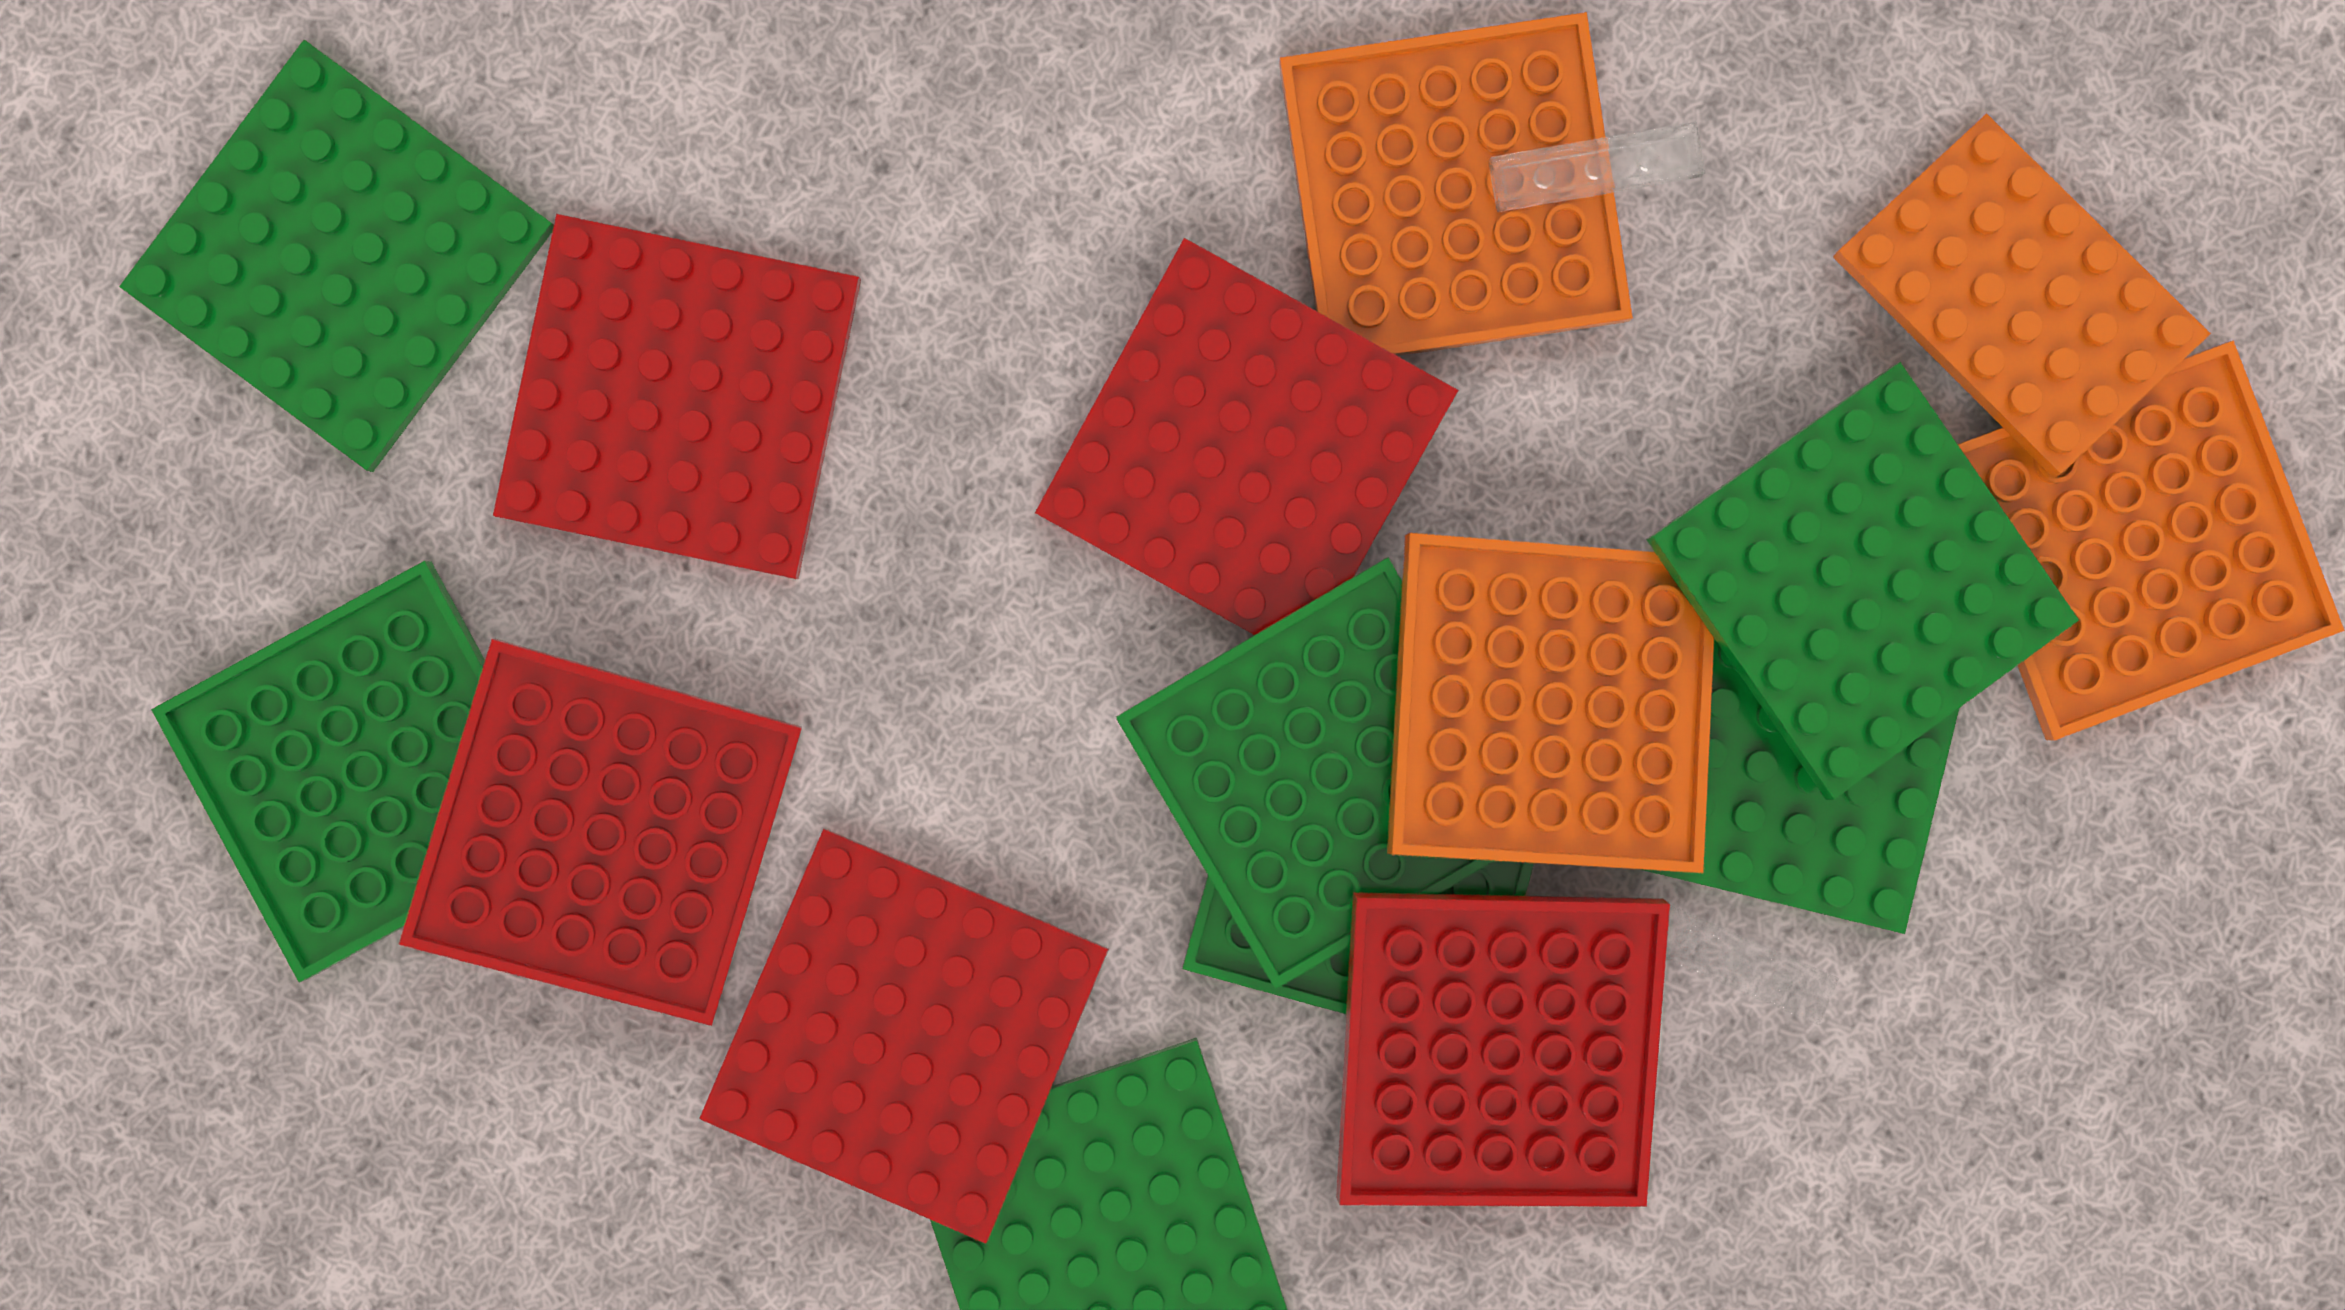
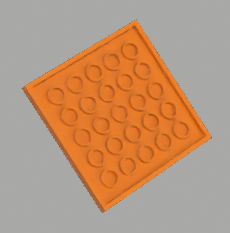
[1279,12,1633,356]
[1958,340,2345,741]
[1387,533,1714,873]

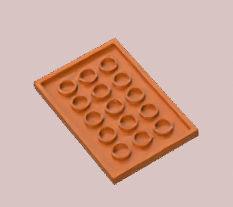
[1833,113,2211,478]

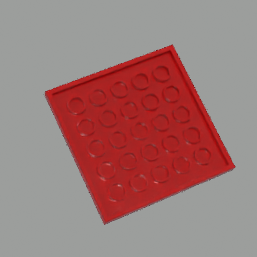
[493,214,861,580]
[1035,238,1459,635]
[399,638,802,1026]
[699,829,1110,1244]
[1336,893,1670,1207]

